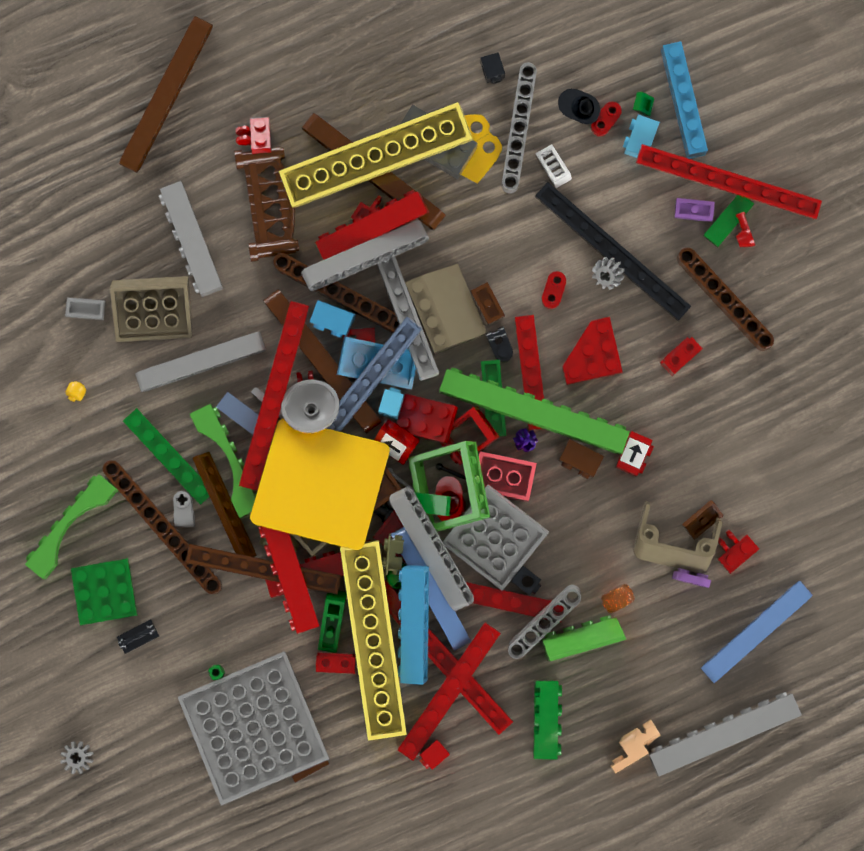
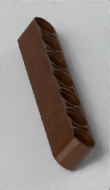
[677,247,774,351]

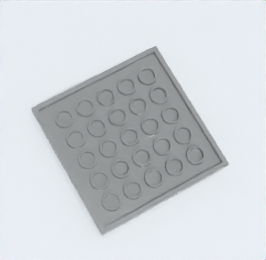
[178,651,329,806]

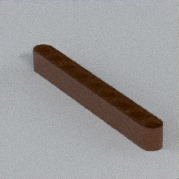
[119,16,213,173]
[302,113,446,231]
[273,253,425,334]
[263,289,381,434]
[103,460,222,594]

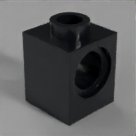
[480,52,505,84]
[511,566,542,595]

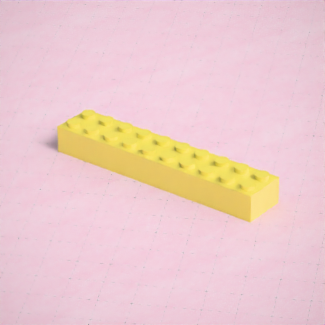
[279,102,473,208]
[340,540,407,741]

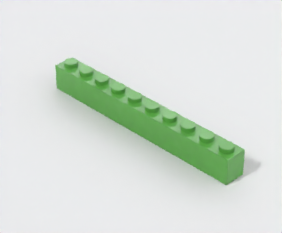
[439,368,630,455]

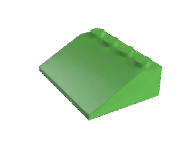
[541,615,626,661]

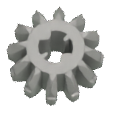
[592,257,624,290]
[60,741,94,774]

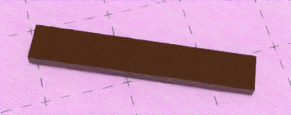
[192,452,257,557]

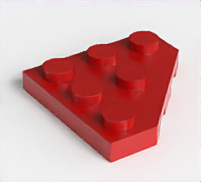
[562,317,623,385]

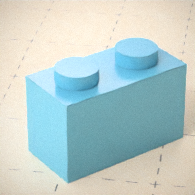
[623,115,660,158]
[378,387,404,420]

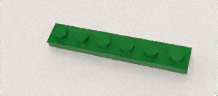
[123,408,210,505]

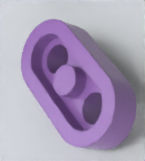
[672,568,711,588]

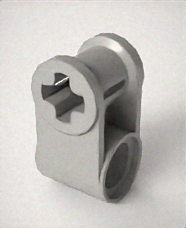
[173,491,195,528]

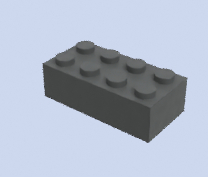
[401,104,478,179]

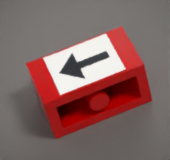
[374,419,420,465]
[615,431,654,477]

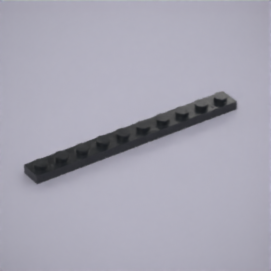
[535,182,691,321]

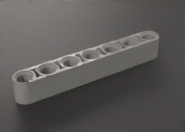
[502,62,537,194]
[301,221,429,291]
[135,332,266,392]
[390,487,474,611]

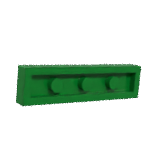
[481,360,507,437]

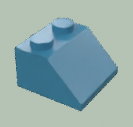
[310,300,357,338]

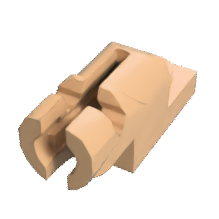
[610,720,661,773]

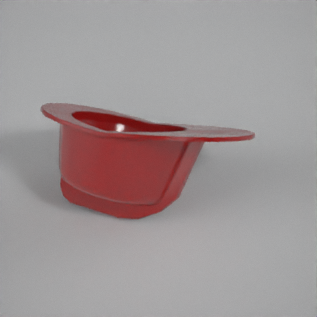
[435,476,466,521]

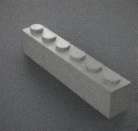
[158,181,223,297]

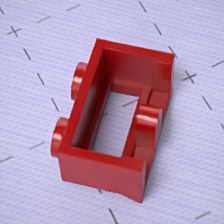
[660,337,703,377]
[316,652,356,674]

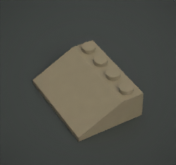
[405,264,487,355]
[110,276,192,342]

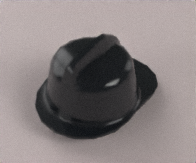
[558,88,600,124]

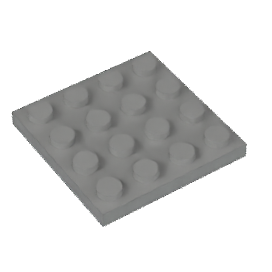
[443,484,549,591]

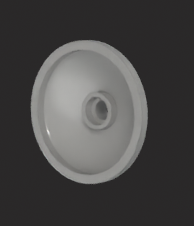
[281,380,339,433]

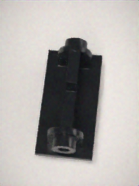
[117,619,159,654]

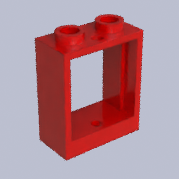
[441,406,500,465]

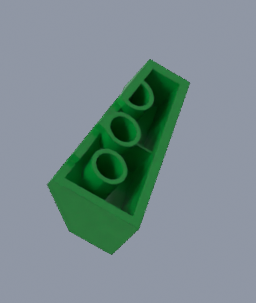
[533,680,562,760]

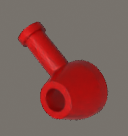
[736,212,755,247]

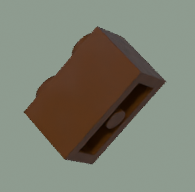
[558,439,604,479]

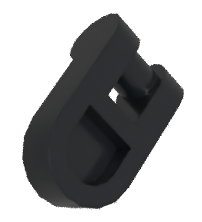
[485,326,513,363]

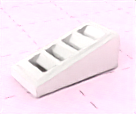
[536,144,572,188]

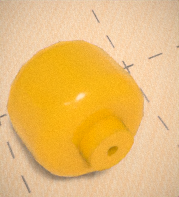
[65,381,86,402]

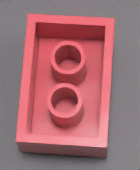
[479,451,537,502]

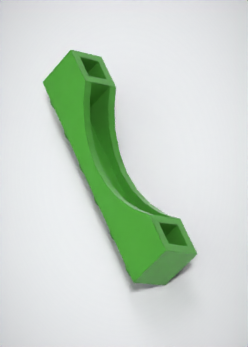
[190,404,257,518]
[25,474,118,580]

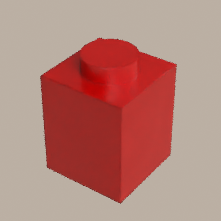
[419,739,450,770]

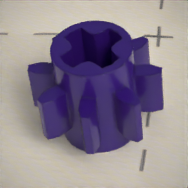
[513,428,538,452]

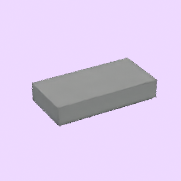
[65,297,106,320]

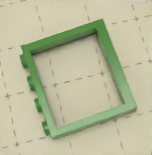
[409,441,490,532]

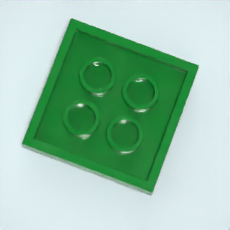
[71,558,138,626]

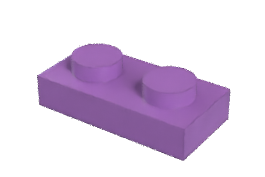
[674,198,715,222]

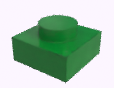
[633,92,654,116]

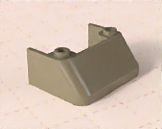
[634,501,723,573]

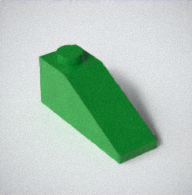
[317,590,347,653]

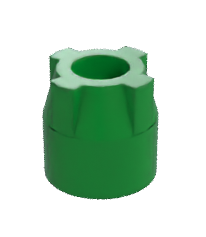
[208,665,225,680]

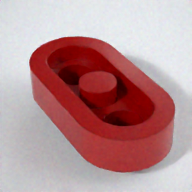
[591,102,622,136]
[542,271,566,309]

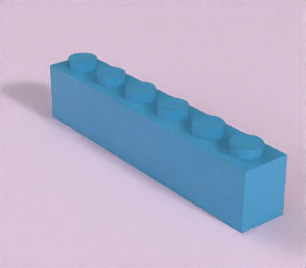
[661,41,708,159]
[398,565,429,685]

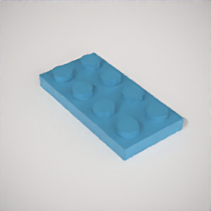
[337,337,416,390]

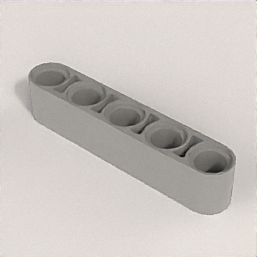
[508,585,581,659]

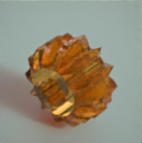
[601,584,635,613]

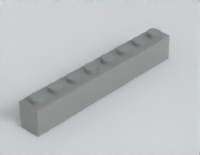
[648,692,802,776]

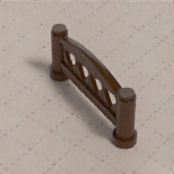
[234,146,299,262]

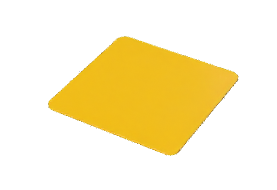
[250,418,390,550]

